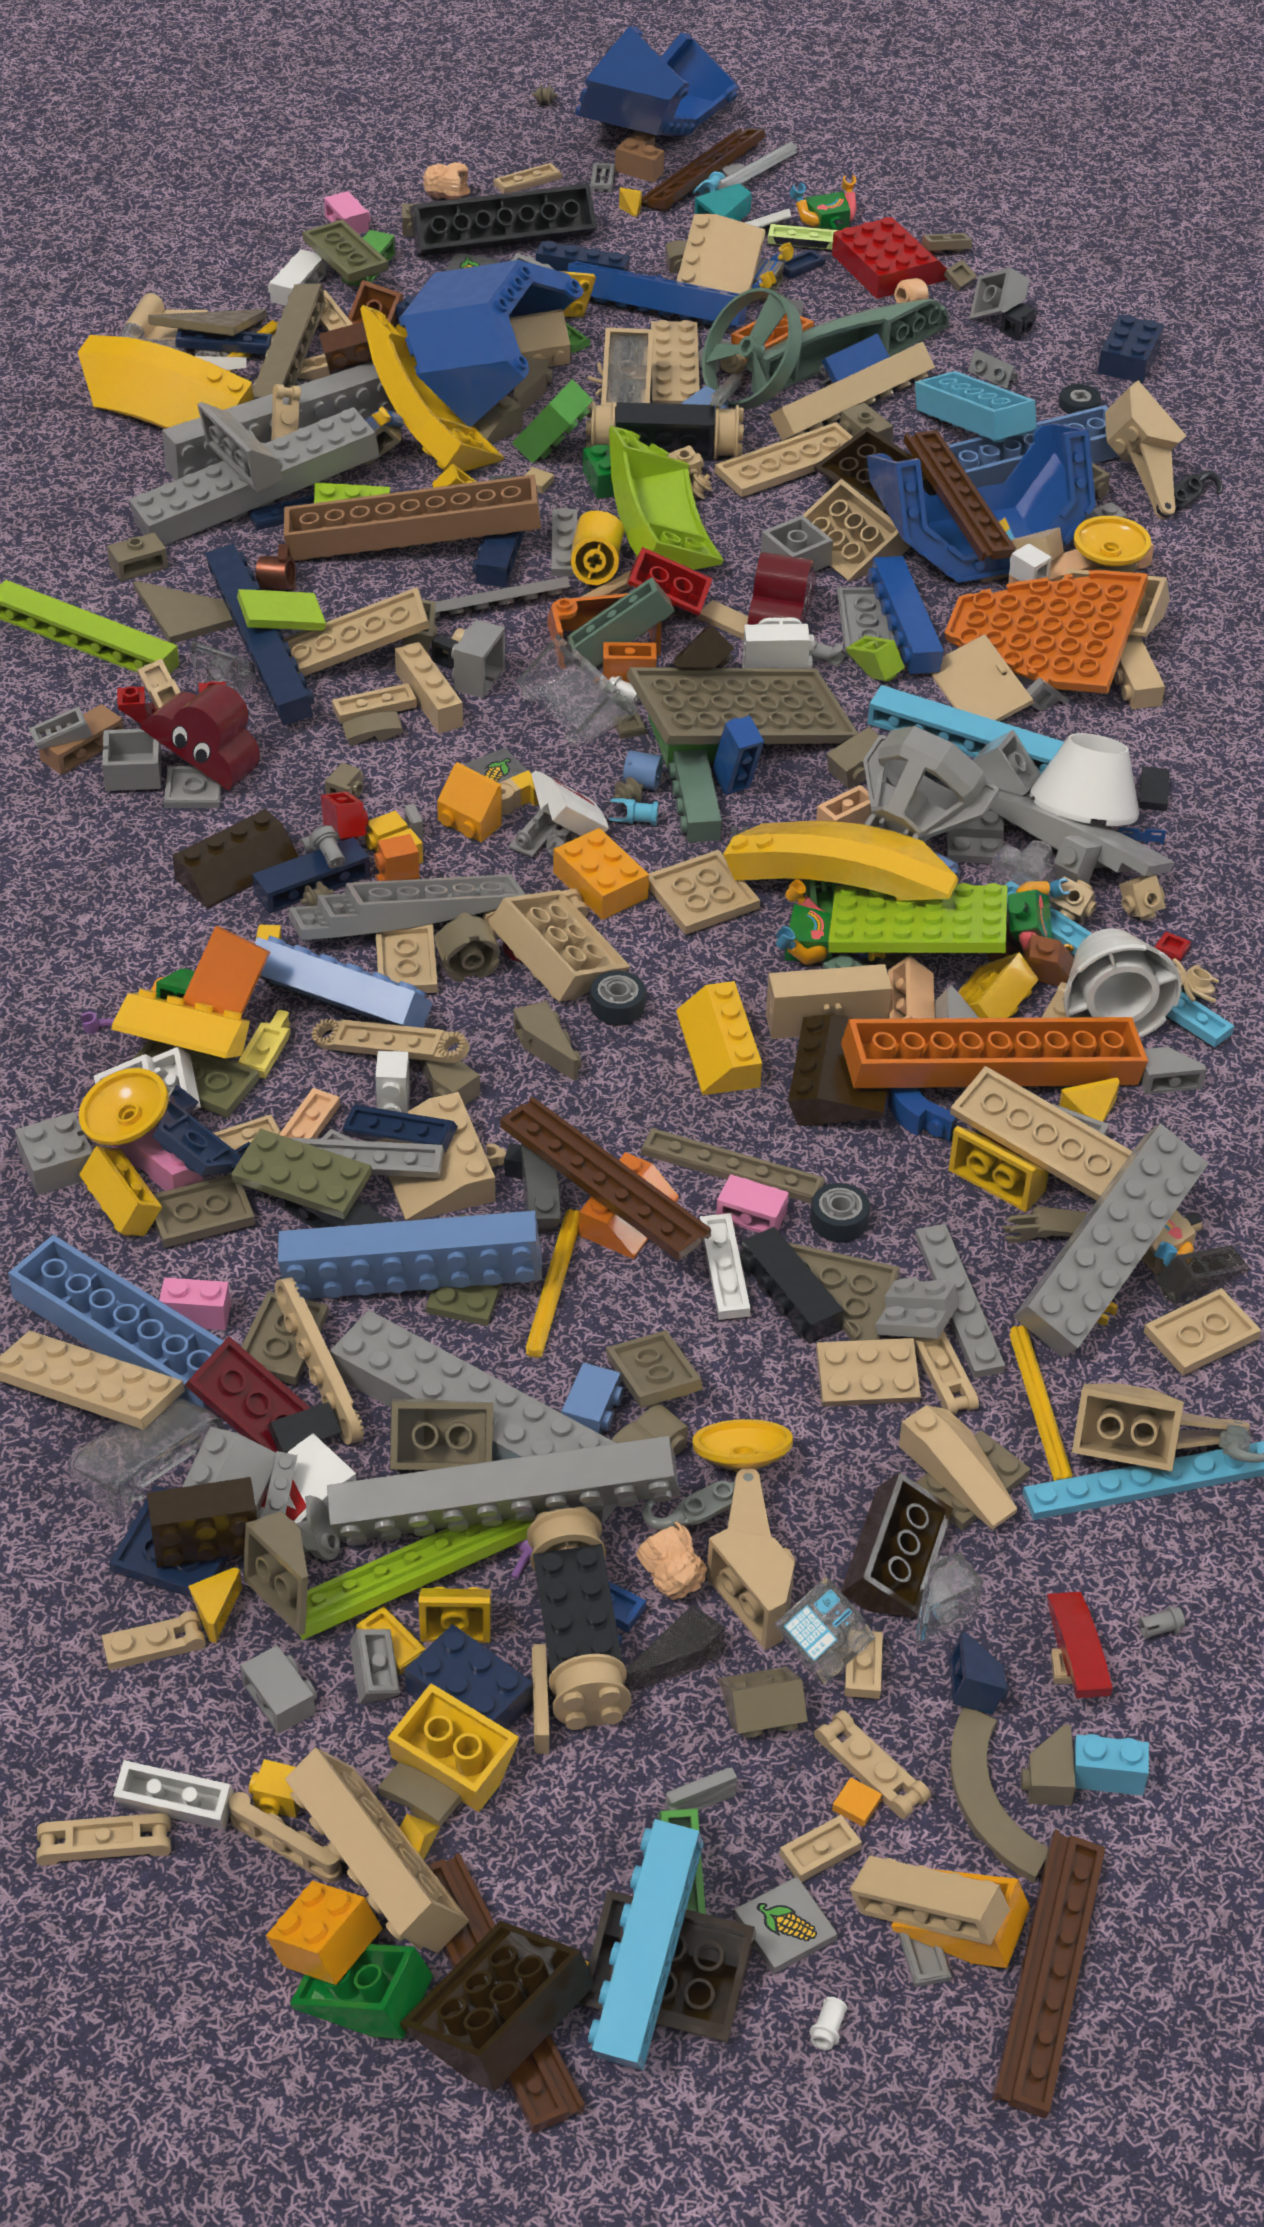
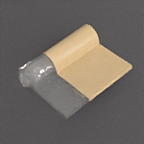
[118,293,209,352]

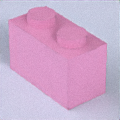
[324,191,370,234]
[716,1174,789,1233]
[159,1278,231,1330]

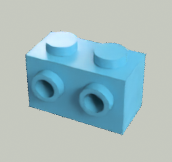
[1073,1734,1149,1796]

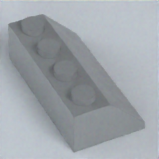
[197,402,283,492]

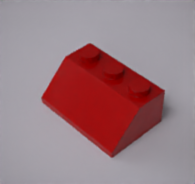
[626,547,712,616]

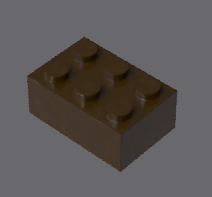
[147,1477,257,1567]

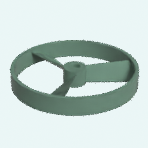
[702,288,802,410]

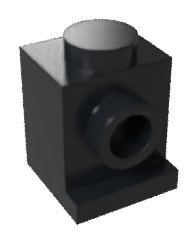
[1000,303,1036,341]

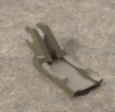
[1003,1207,1088,1243]

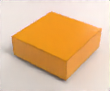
[832,1777,882,1827]

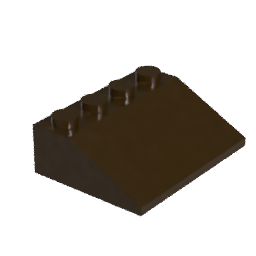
[814,427,937,514]
[788,1014,890,1126]
[578,1890,757,2043]
[400,1920,595,2092]

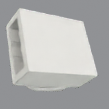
[742,618,814,668]

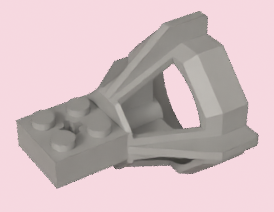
[863,726,999,843]

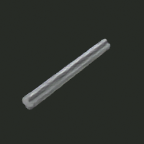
[718,141,798,189]
[710,372,743,408]

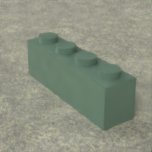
[567,577,675,671]
[668,749,722,843]

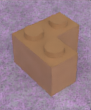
[615,130,664,183]

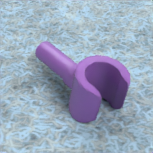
[81,1011,115,1034]
[510,1539,533,1579]

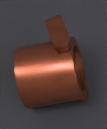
[256,543,296,591]

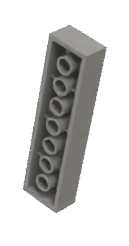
[1013,1123,1209,1357]

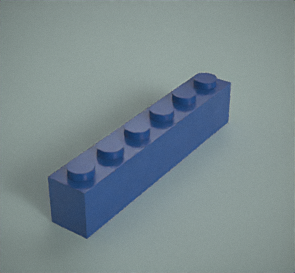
[868,556,944,674]

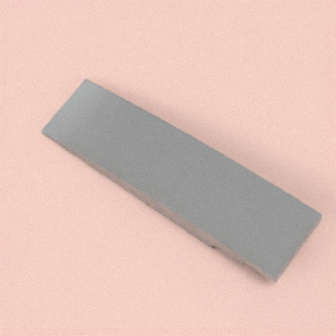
[989,789,1175,876]
[289,874,526,940]

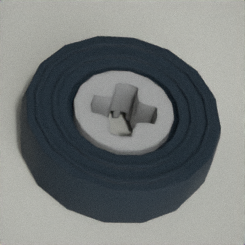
[1058,384,1102,414]

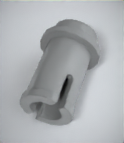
[1138,1606,1185,1639]

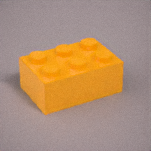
[553,828,649,920]

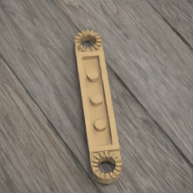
[311,1018,470,1063]
[275,1277,364,1445]

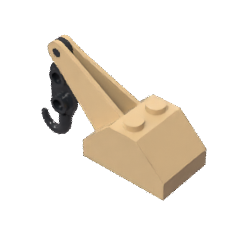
[1105,380,1223,519]

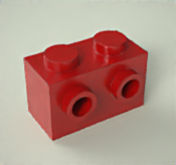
[321,791,369,841]

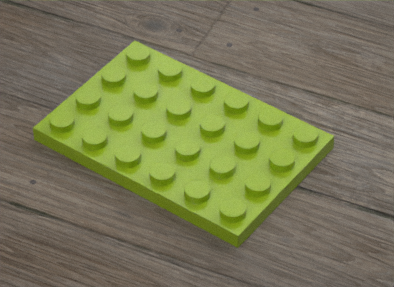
[828,883,1008,953]

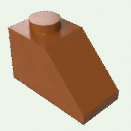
[1022,934,1074,986]

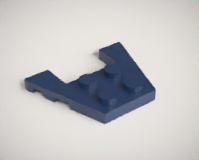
[152,1085,250,1176]

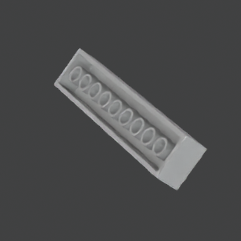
[162,361,395,480]
[129,407,380,546]
[329,1310,618,1524]
[327,1436,680,1546]

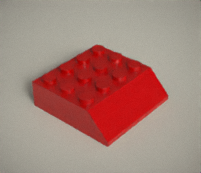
[832,217,948,299]

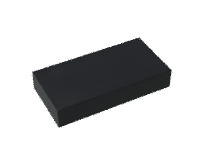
[1139,766,1169,811]
[267,1402,342,1453]

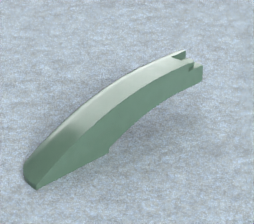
[746,299,949,393]

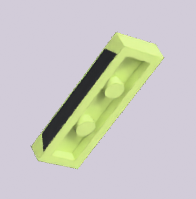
[768,224,837,250]

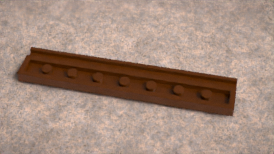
[641,128,766,211]
[903,430,1016,561]
[500,1097,711,1261]
[992,1829,1106,2119]
[428,1853,585,2134]

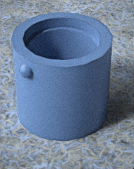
[623,750,663,791]

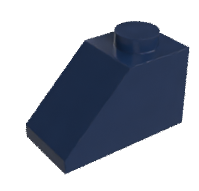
[949,1632,1009,1715]

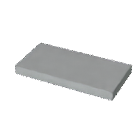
[836,587,894,657]

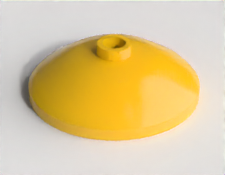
[1074,516,1151,567]
[78,1068,169,1145]
[692,1419,793,1472]

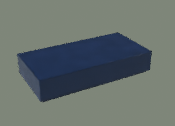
[783,249,826,279]

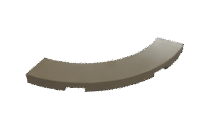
[950,1707,1048,1883]

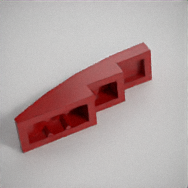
[1046,1591,1113,1699]

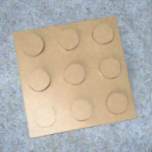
[649,850,760,935]

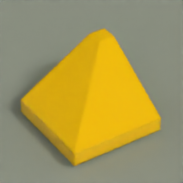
[619,187,642,217]

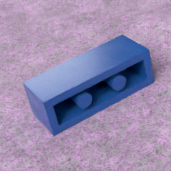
[712,716,764,795]

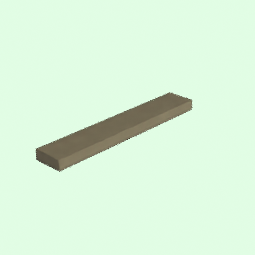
[641,1128,825,1204]

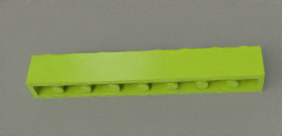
[0,580,179,674]

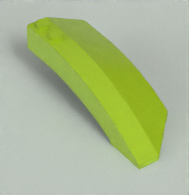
[609,426,724,570]

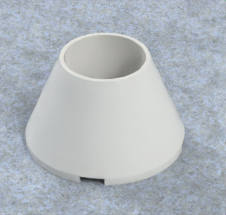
[1029,733,1139,826]
[1063,928,1181,1038]

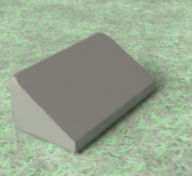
[350,1629,400,1704]

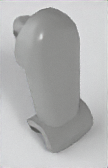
[809,639,845,666]

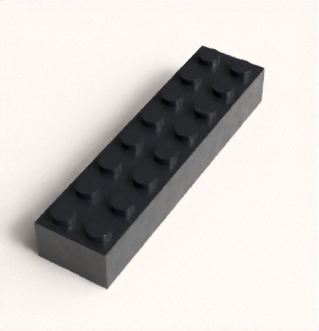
[410,183,597,256]

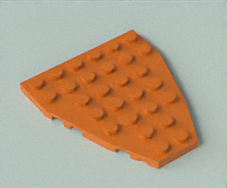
[944,570,1148,694]

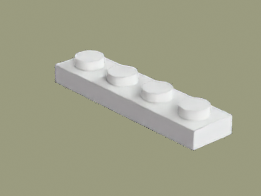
[700,1213,750,1320]

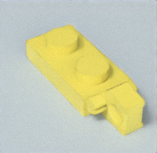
[238,1009,291,1079]

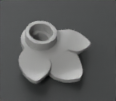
[296,1495,340,1561]

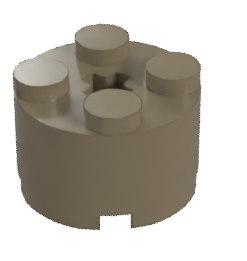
[434,912,501,982]

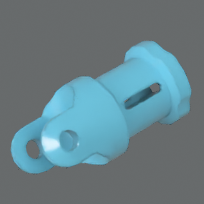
[693,171,725,195]
[609,798,659,826]

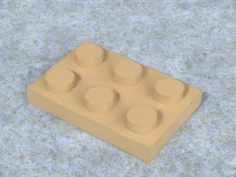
[376,924,438,993]
[1144,1288,1261,1376]
[816,1338,921,1406]

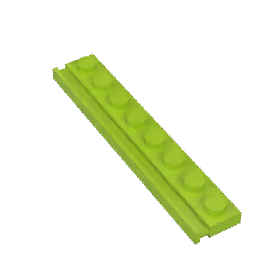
[300,1518,535,1640]

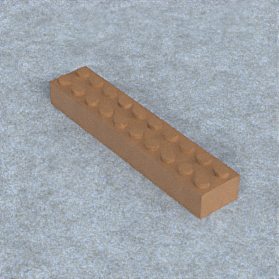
[284,474,541,561]

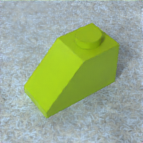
[846,635,905,682]

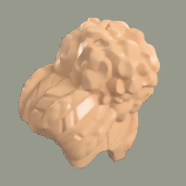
[423,162,470,200]
[636,1522,707,1600]

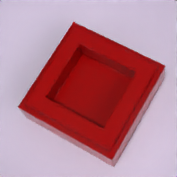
[1154,931,1191,962]

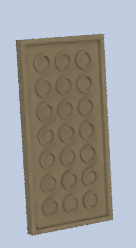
[626,667,858,745]

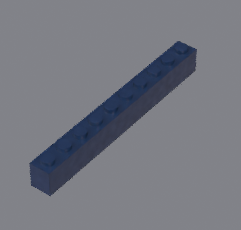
[205,543,315,726]

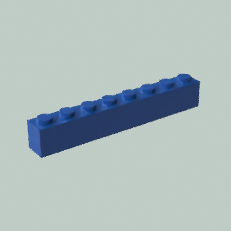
[567,261,747,329]

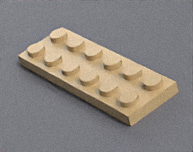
[651,320,700,404]
[715,422,853,498]
[282,587,431,676]
[950,1066,1132,1200]
[0,1330,185,1430]

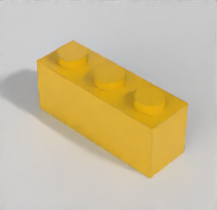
[79,1146,162,1236]

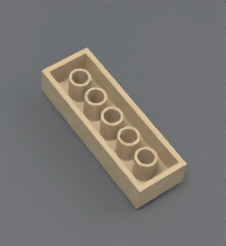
[285,1747,469,1953]

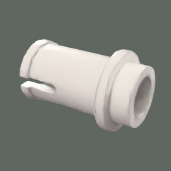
[606,676,639,703]
[809,1997,848,2050]

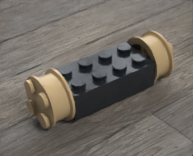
[586,401,744,461]
[527,1507,631,1730]

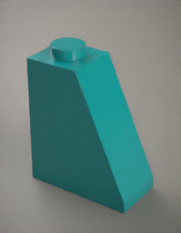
[695,183,752,221]

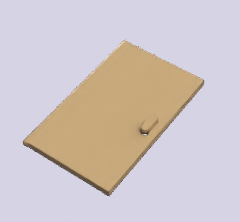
[930,634,1034,722]

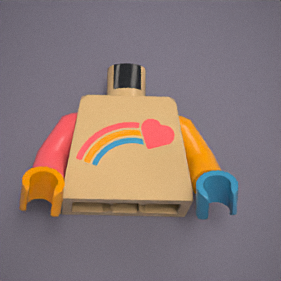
[1142,1210,1202,1275]

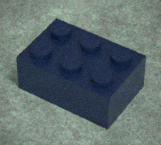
[1098,314,1164,383]
[405,1624,533,1730]

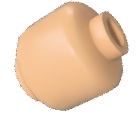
[894,278,929,303]

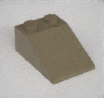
[390,1399,493,1470]
[243,1511,308,1635]

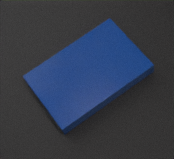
[821,334,890,383]

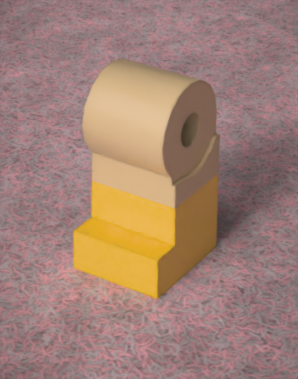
[500,770,539,815]

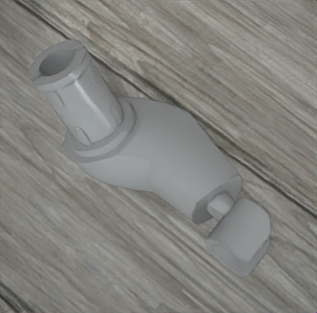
[299,825,345,868]

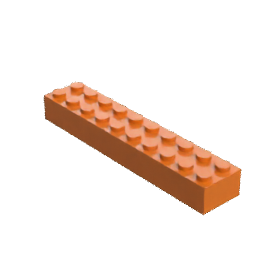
[841,1017,1148,1088]

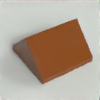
[348,280,403,328]

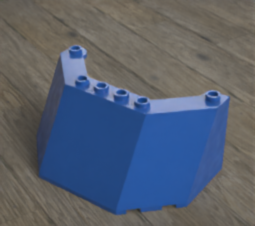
[575,26,740,136]
[399,260,584,427]
[867,423,1096,583]

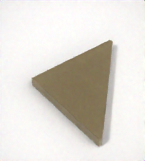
[148,309,267,336]
[133,581,235,644]
[788,1242,900,1341]

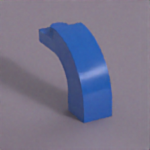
[888,1088,958,1142]

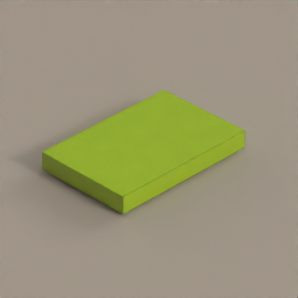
[237,589,326,631]

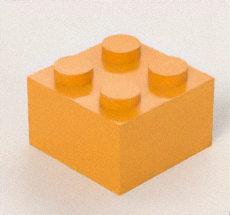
[265,1880,383,1985]

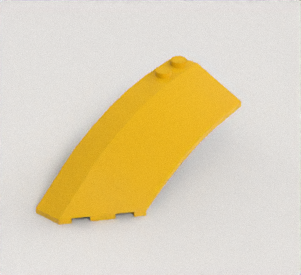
[360,305,505,472]
[77,335,254,429]
[723,821,958,901]

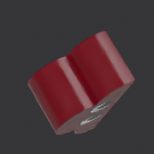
[747,552,816,625]
[140,684,260,791]

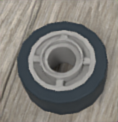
[590,971,646,1025]
[810,1183,870,1242]

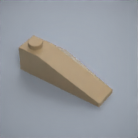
[899,1405,1017,1530]

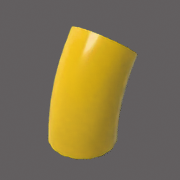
[570,510,625,585]

